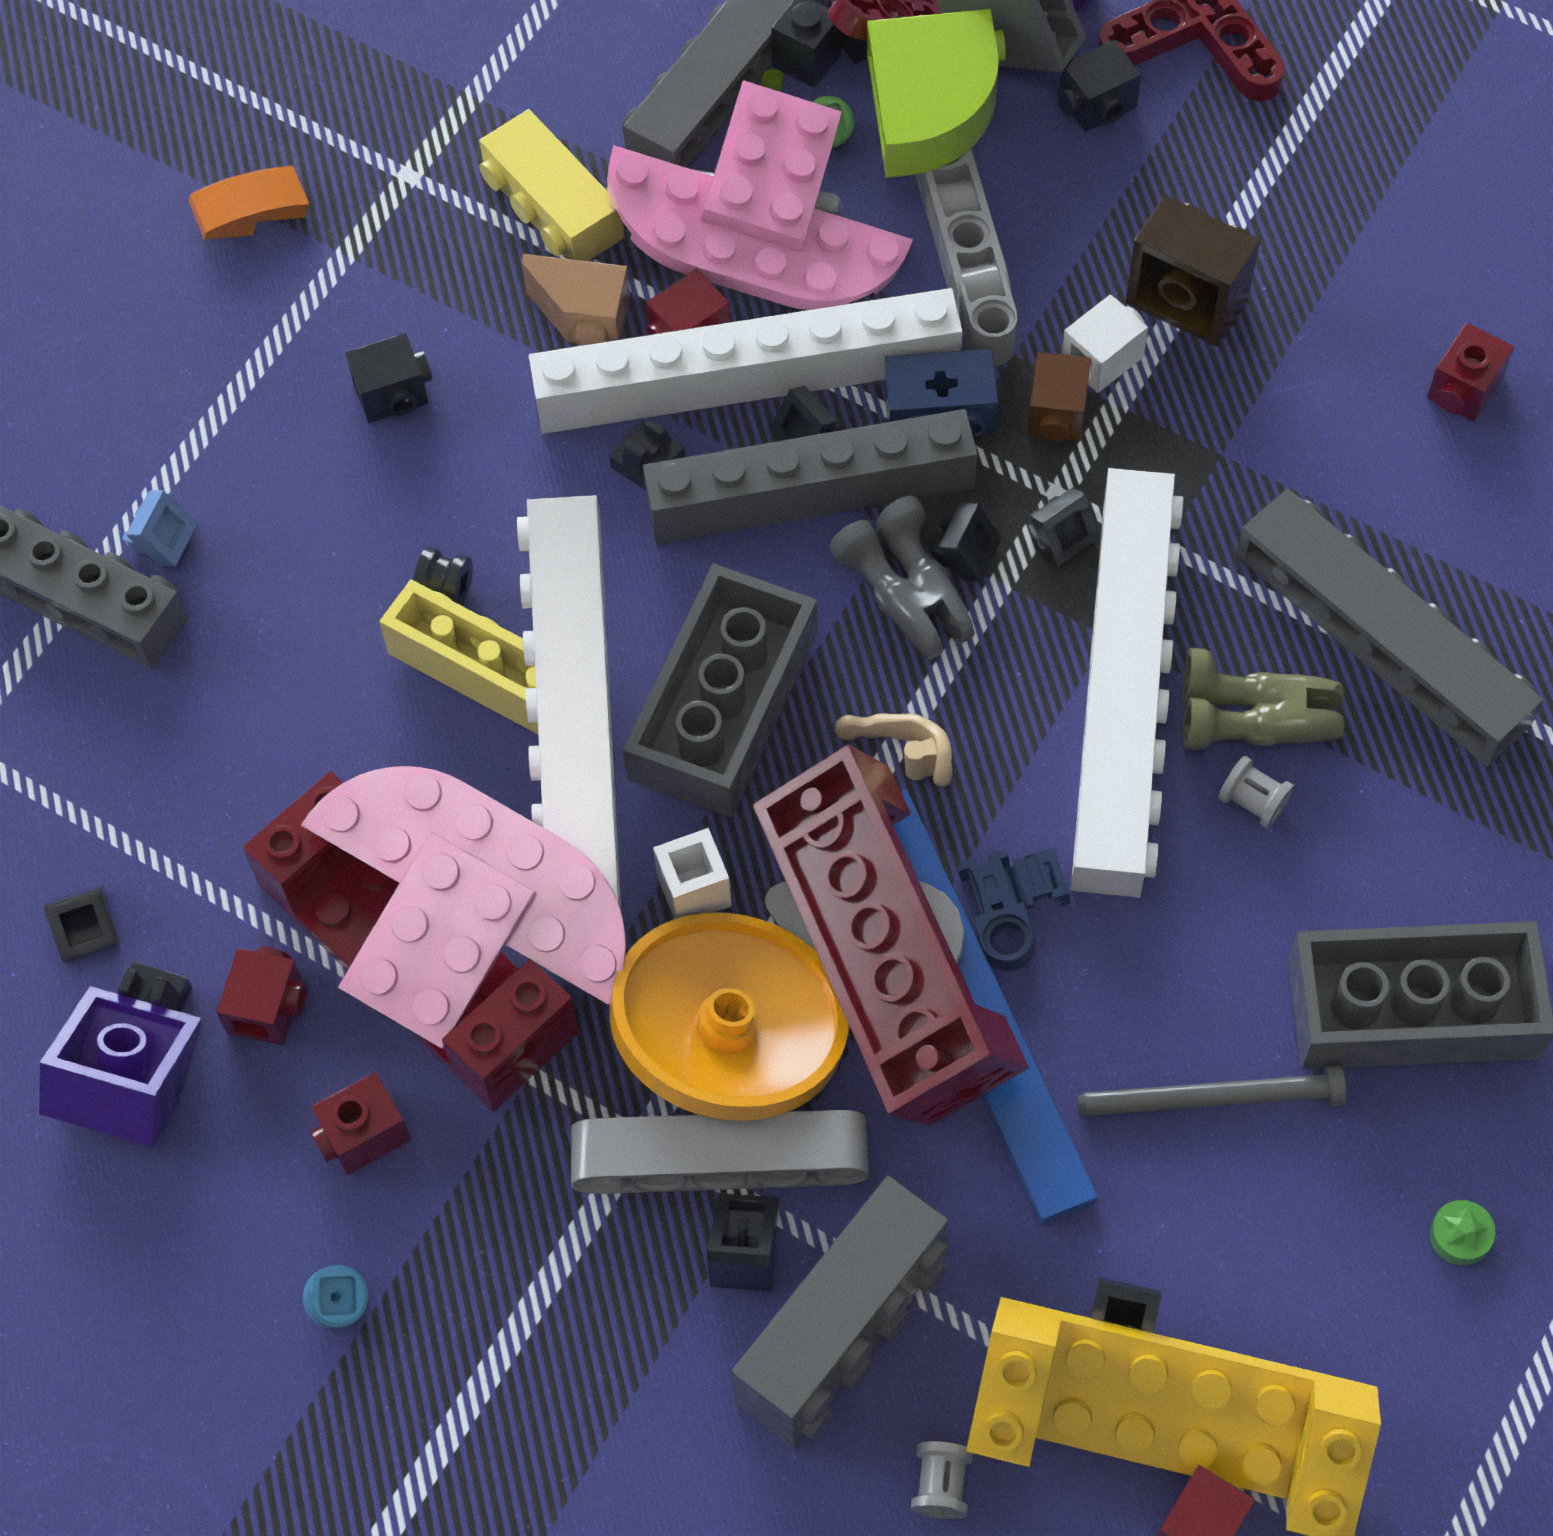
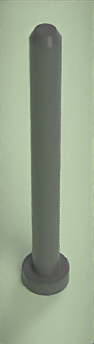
[1077,1064,1346,1116]

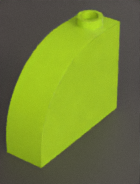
[867,9,1006,178]

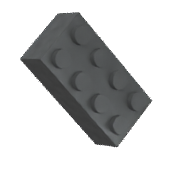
[623,563,818,818]
[1288,921,1553,1070]
[731,1175,950,1449]

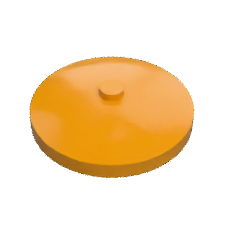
[609,912,849,1121]

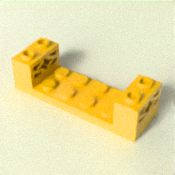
[966,1297,1381,1536]

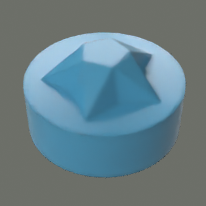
[303,1265,368,1329]

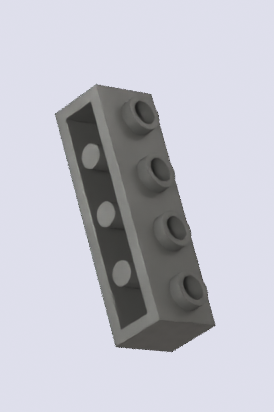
[0,506,188,670]

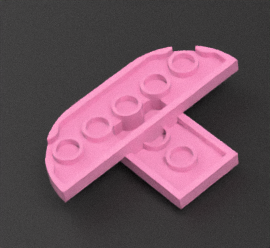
[607,80,913,310]
[301,766,627,1049]

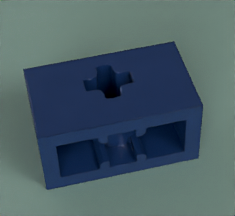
[884,349,998,437]

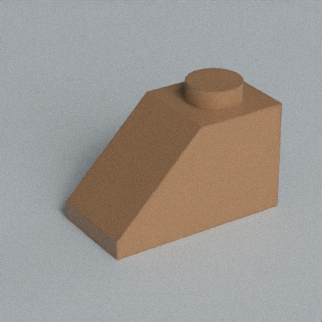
[521,254,630,346]

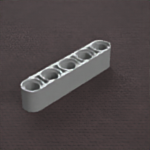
[571,1110,869,1194]

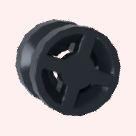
[413,547,473,606]

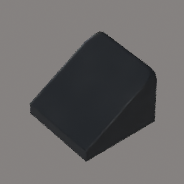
[44,885,119,962]

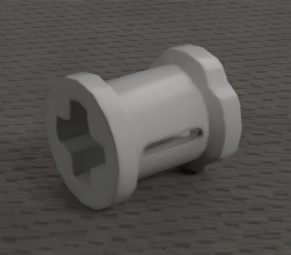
[1218,756,1295,829]
[910,1441,973,1519]

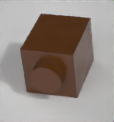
[1027,352,1091,442]

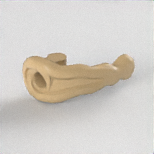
[835,713,953,787]

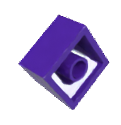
[39,986,202,1147]

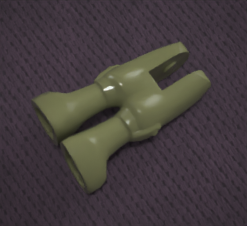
[1182,648,1345,750]

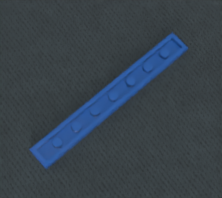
[893,790,1098,1226]

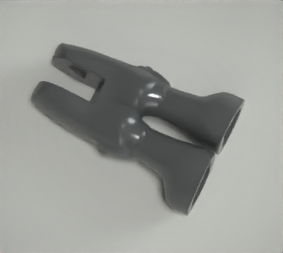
[829,496,975,660]

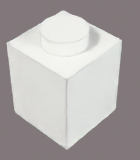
[1062,294,1148,393]
[653,828,731,919]

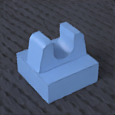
[122,490,198,567]

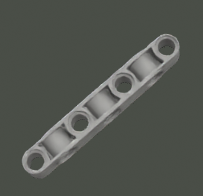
[915,149,1018,367]

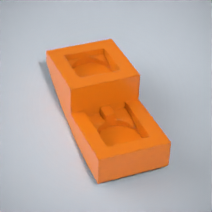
[188,166,309,240]

